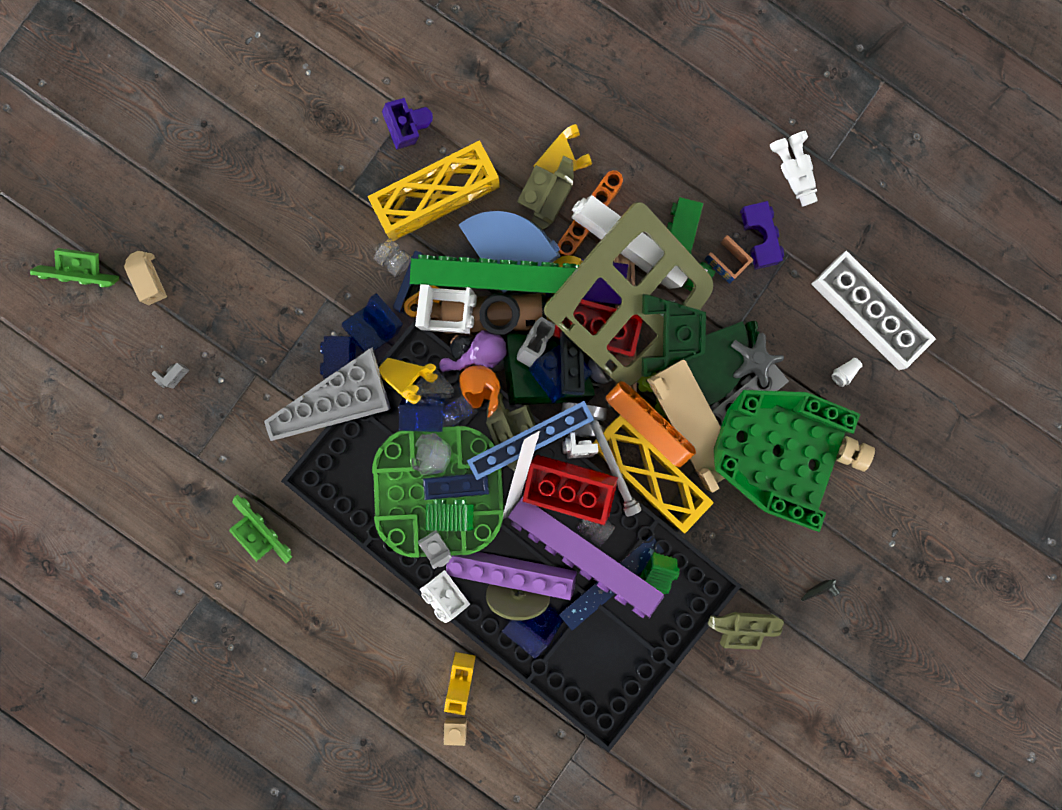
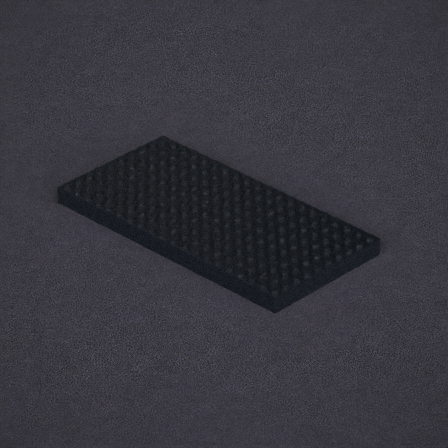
[281,319,742,753]

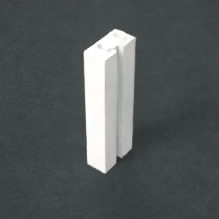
[571,195,688,289]

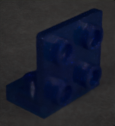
[341,293,403,352]

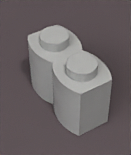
[517,317,555,367]

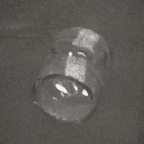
[374,239,412,278]
[576,519,616,547]

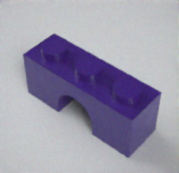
[740,201,784,270]

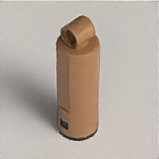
[430,293,547,335]

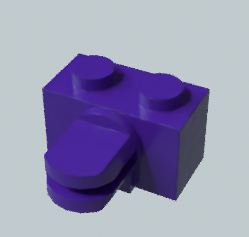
[382,98,433,150]

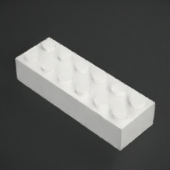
[811,251,936,370]

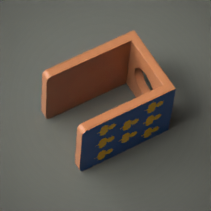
[704,235,753,284]

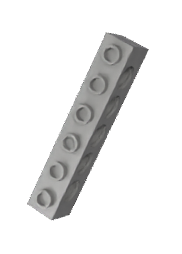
[689,364,789,460]

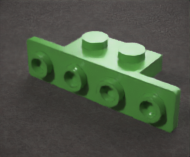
[30,248,119,287]
[229,495,292,564]

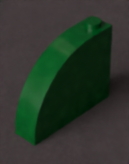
[686,321,748,405]
[503,332,595,405]

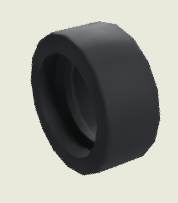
[479,293,520,335]

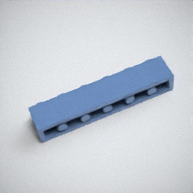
[467,401,594,480]

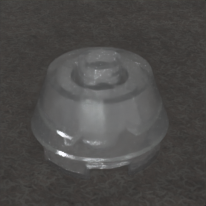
[412,433,451,475]

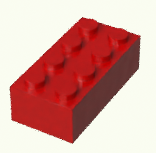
[551,299,643,358]
[522,455,618,525]

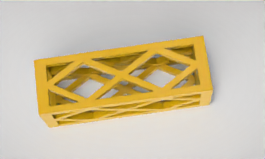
[367,140,500,242]
[592,415,714,534]

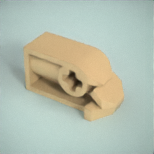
[124,251,167,305]

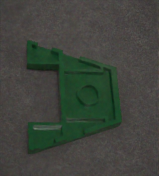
[642,294,706,377]

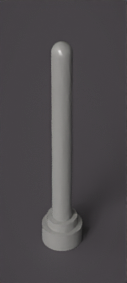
[590,420,642,516]

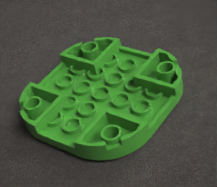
[372,426,504,558]

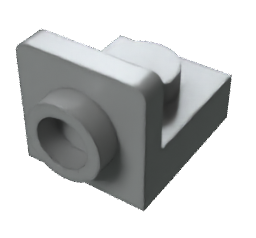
[152,363,189,389]
[418,531,452,569]

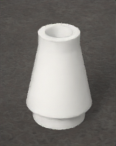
[832,358,862,387]

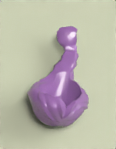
[439,330,507,372]

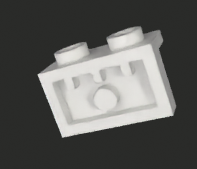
[562,432,598,459]
[420,570,470,623]

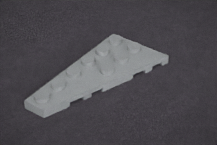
[264,348,391,441]

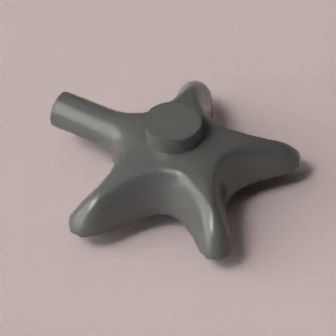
[730,333,784,387]

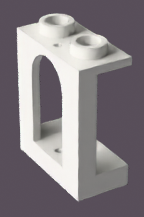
[415,284,477,334]

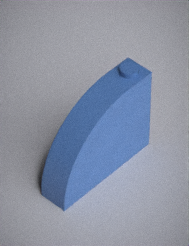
[459,211,561,294]

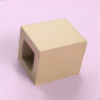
[444,718,467,746]

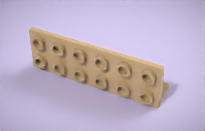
[647,360,725,493]

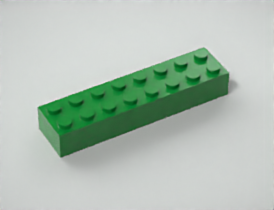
[410,255,579,293]

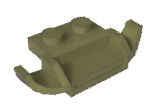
[517,156,574,230]
[486,393,536,471]
[708,612,784,650]

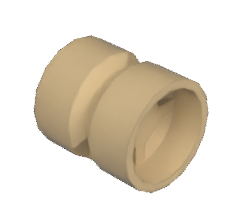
[836,436,875,472]

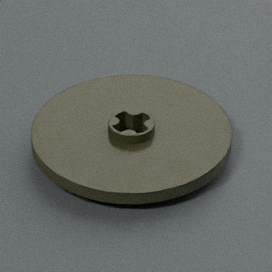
[486,584,550,620]

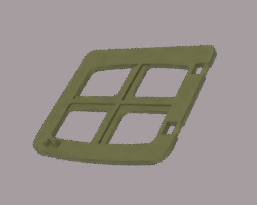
[544,202,713,386]

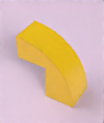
[444,652,476,715]

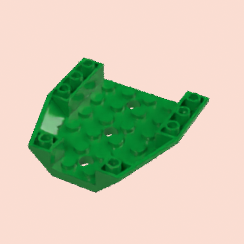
[714,390,860,532]

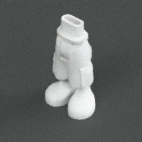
[770,131,818,207]

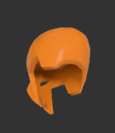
[459,365,500,417]

